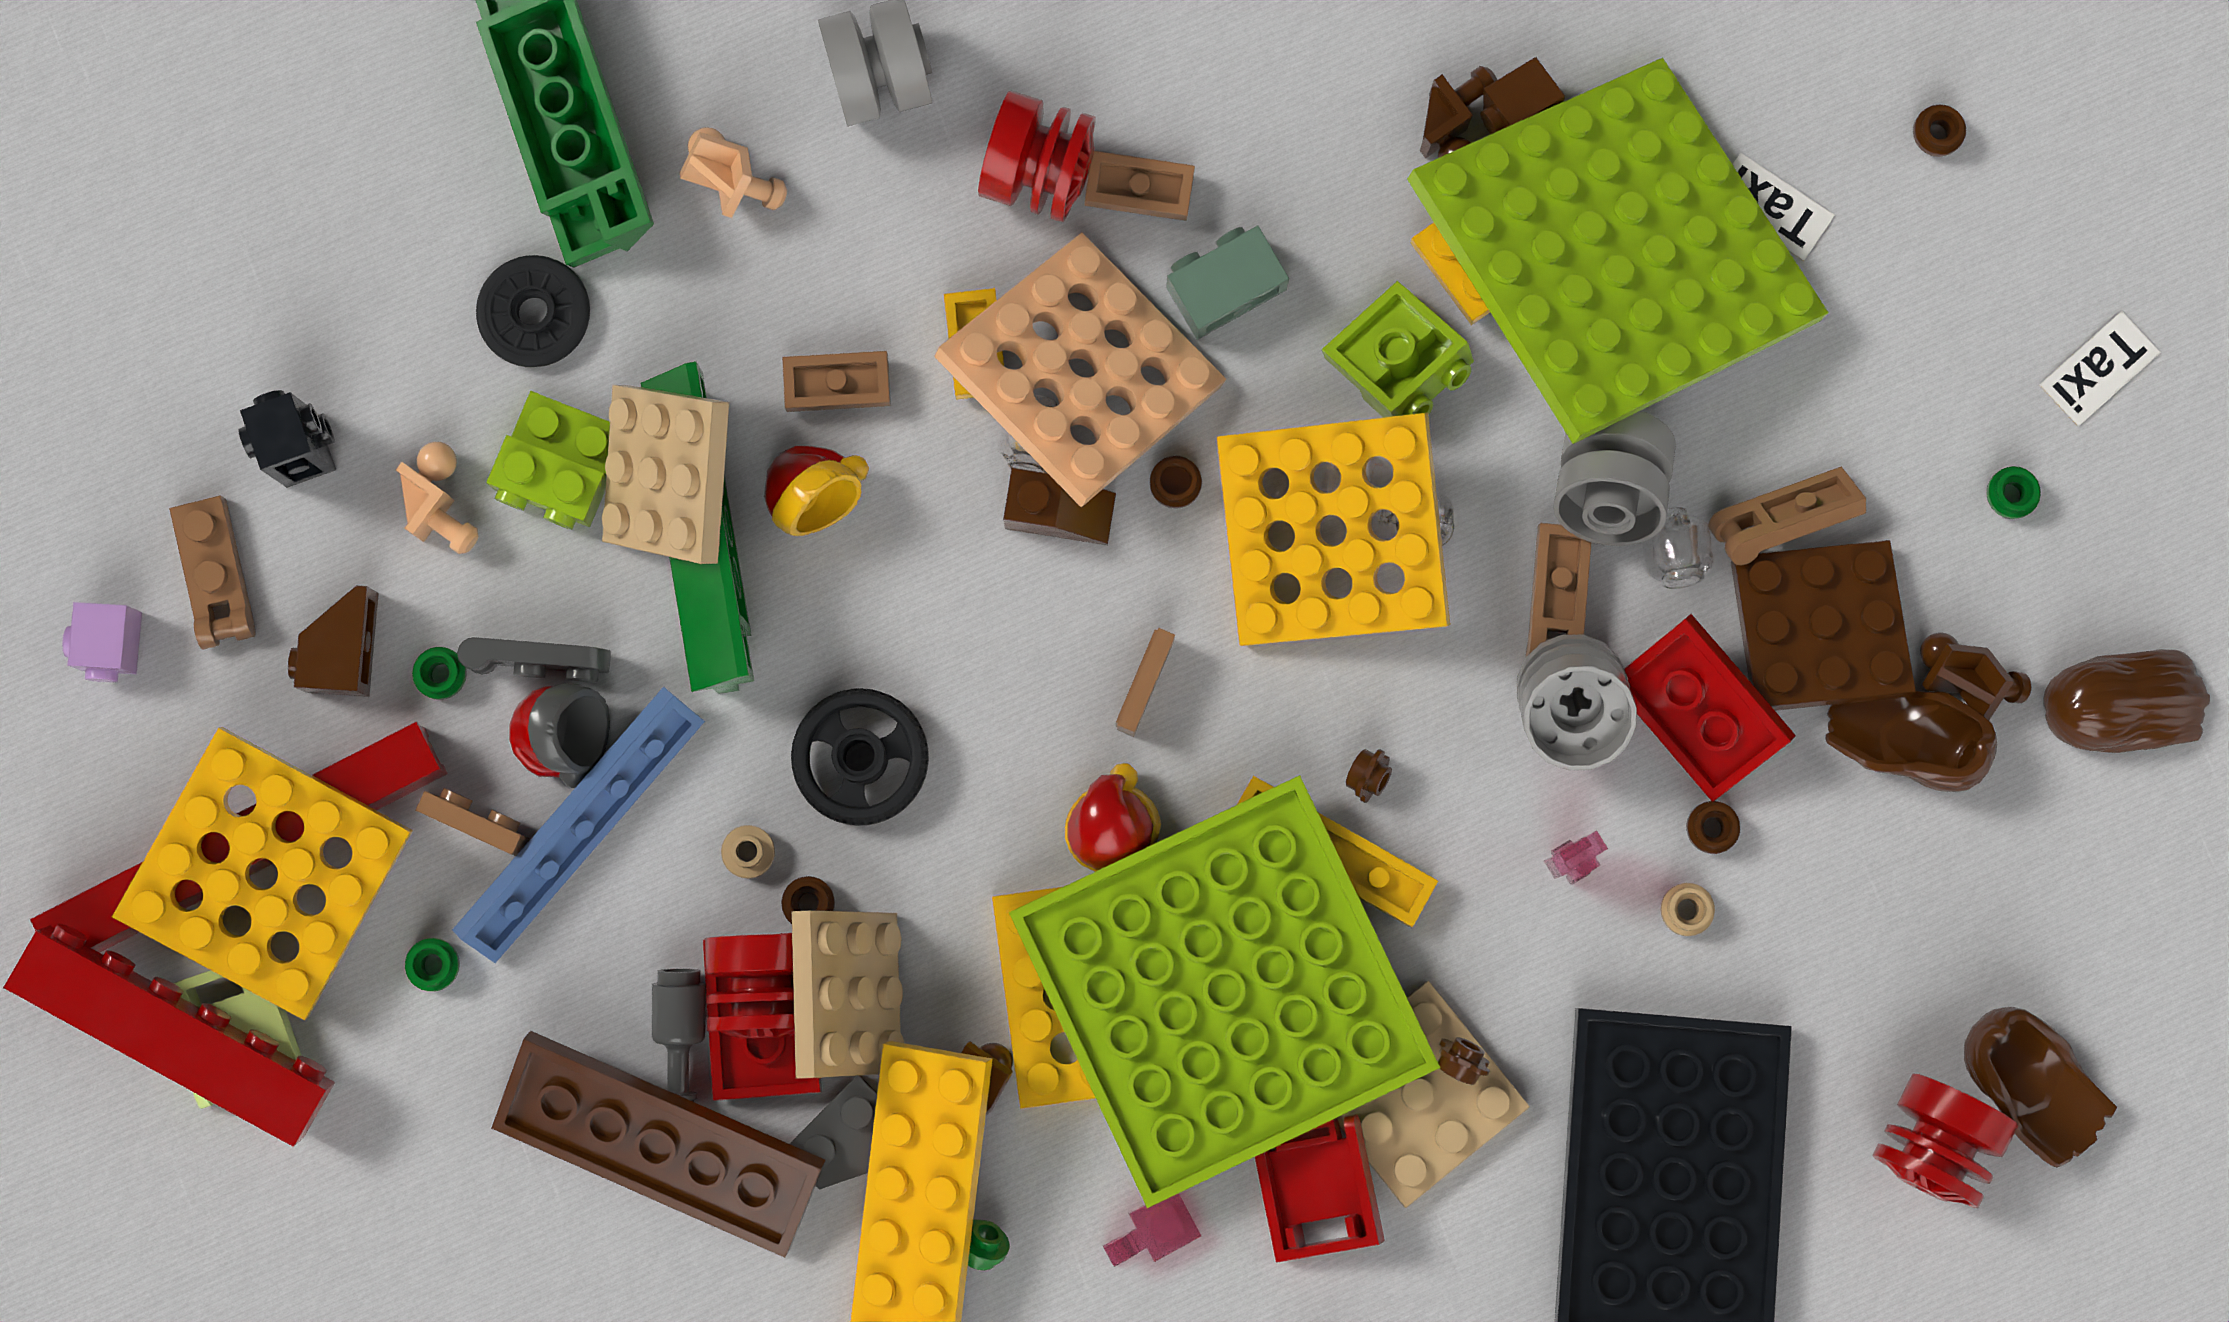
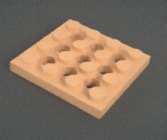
[934,232,1226,507]

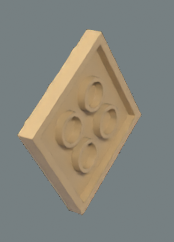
[602,385,729,564]
[792,910,904,1078]
[1337,981,1530,1208]

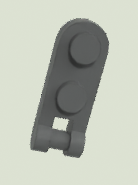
[457,637,611,682]

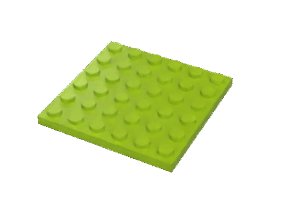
[1407,57,1829,444]
[1009,775,1440,1208]

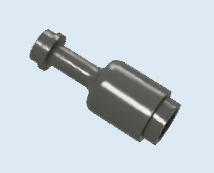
[651,968,706,1102]

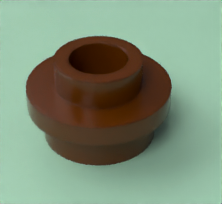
[1913,104,1966,157]
[1686,801,1740,854]
[781,876,835,924]

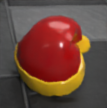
[764,446,869,536]
[1065,763,1161,872]

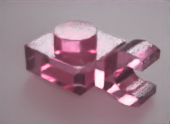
[1544,830,1608,885]
[1103,1193,1201,1267]

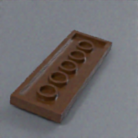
[491,1031,826,1258]

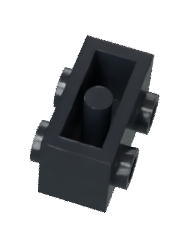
[238,390,336,488]

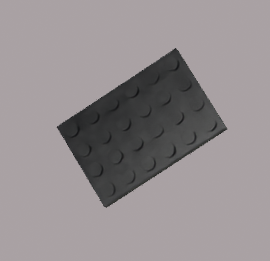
[1554,1008,1792,1322]

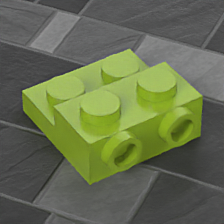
[1321,281,1474,418]
[486,391,610,530]

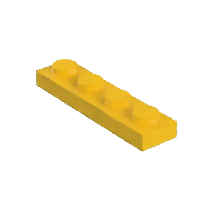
[1237,775,1438,928]

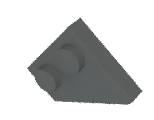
[790,1075,877,1190]

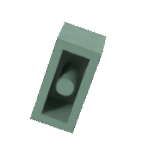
[1166,225,1289,340]

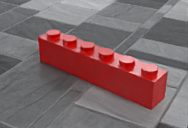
[3,924,335,1147]

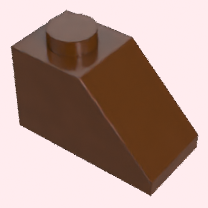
[1003,468,1116,546]
[288,585,379,697]

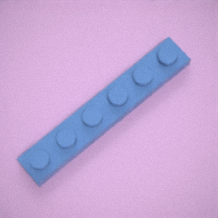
[452,687,705,963]

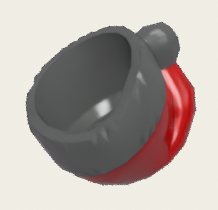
[509,684,610,788]

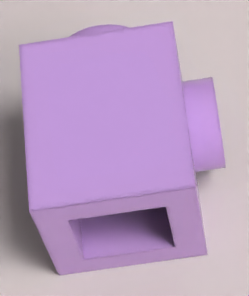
[62,602,142,682]

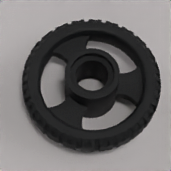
[791,688,929,826]

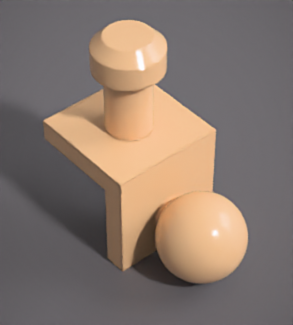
[680,127,787,218]
[396,442,479,554]

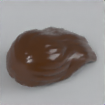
[2043,649,2210,753]
[1825,691,1997,792]
[1964,1007,2117,1168]

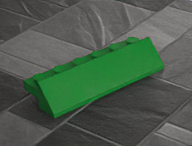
[475,0,654,268]
[640,361,754,694]

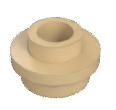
[721,825,775,879]
[1660,883,1715,936]

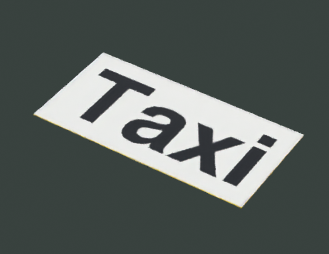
[1733,152,1835,261]
[2039,311,2161,427]

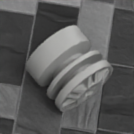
[1517,634,1637,770]

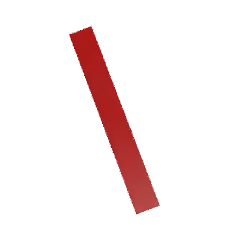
[30,722,448,952]

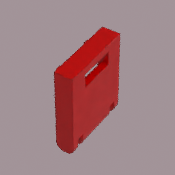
[1255,1114,1385,1263]

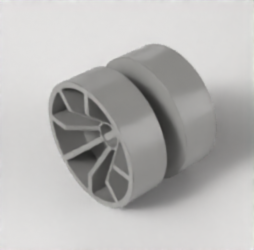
[817,0,932,127]
[1553,411,1676,546]

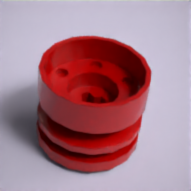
[978,91,1096,222]
[705,934,795,1039]
[1872,1074,2018,1208]

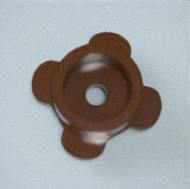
[1346,749,1392,803]
[1438,1037,1490,1085]

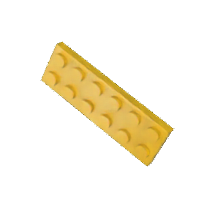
[850,1041,993,1322]

